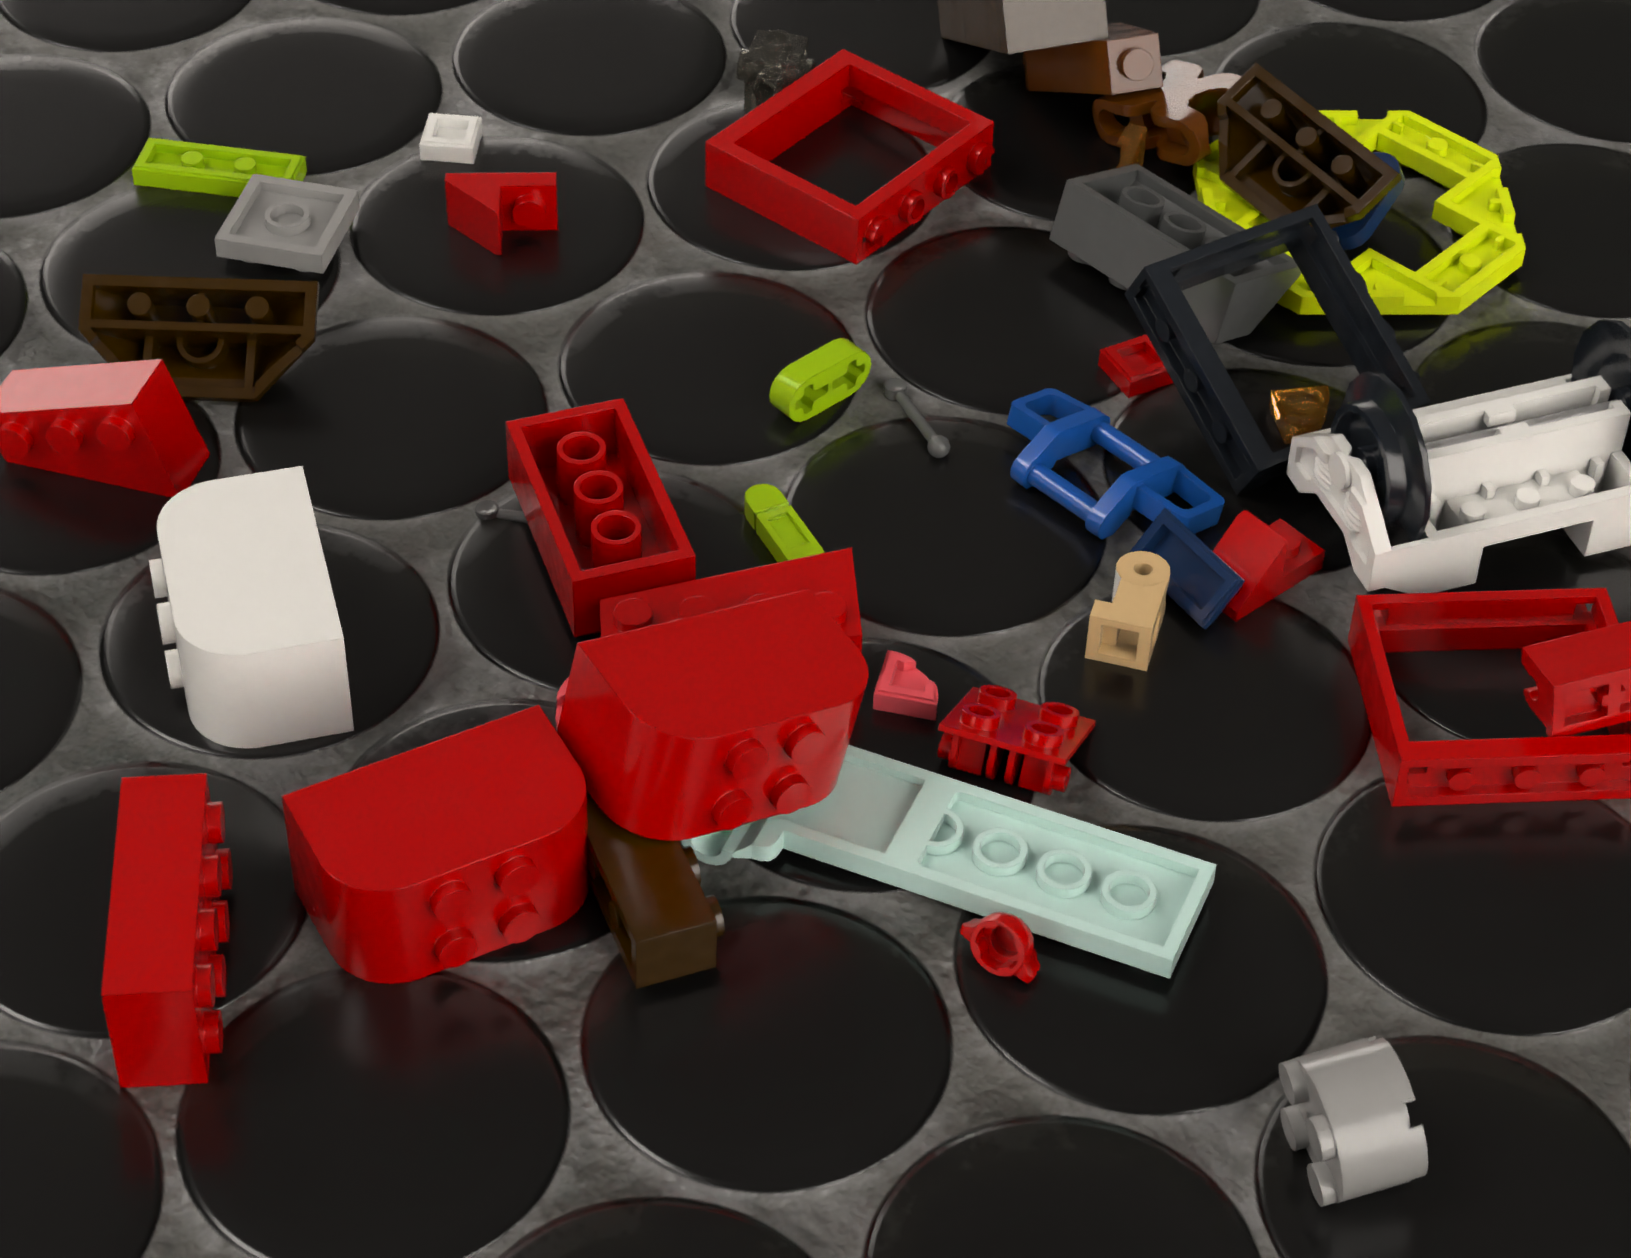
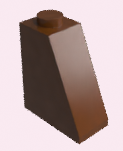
[1022,22,1163,95]

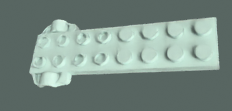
[681,745,1216,979]

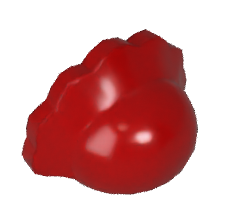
[959,912,1041,983]

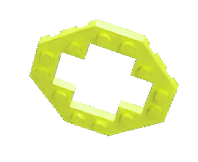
[1193,110,1526,315]

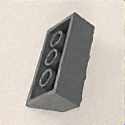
[1049,164,1301,344]

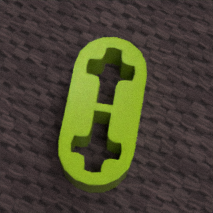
[769,338,871,422]

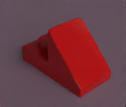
[445,172,558,255]
[1213,510,1325,622]

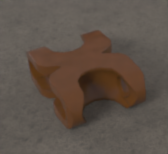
[1092,60,1242,166]

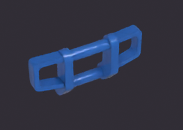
[1006,388,1225,540]

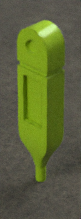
[744,484,825,563]

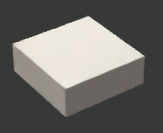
[419,113,483,164]

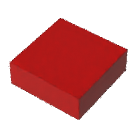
[1098,334,1174,398]

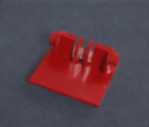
[938,685,1096,796]

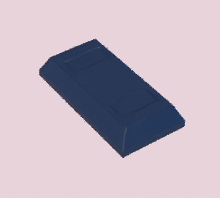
[1130,508,1245,629]

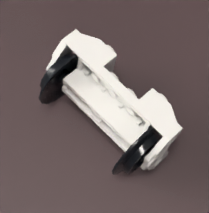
[1286,319,1631,593]

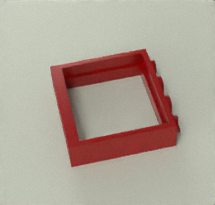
[705,49,995,265]
[1348,588,1631,807]

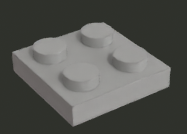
[214,174,360,274]

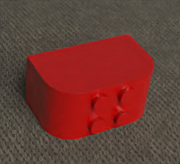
[557,589,869,841]
[282,704,590,984]

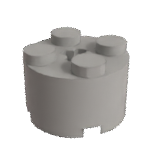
[1278,1036,1428,1207]

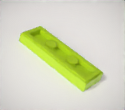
[132,138,307,197]

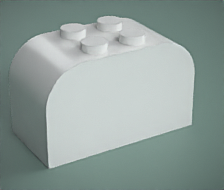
[148,466,354,749]

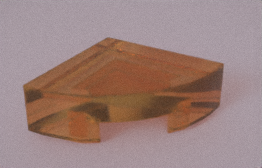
[1109,123,1147,170]
[1269,385,1330,444]

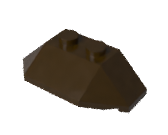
[1217,63,1402,229]
[78,274,319,402]

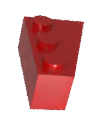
[0,359,210,498]

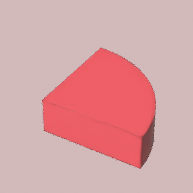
[873,650,938,721]

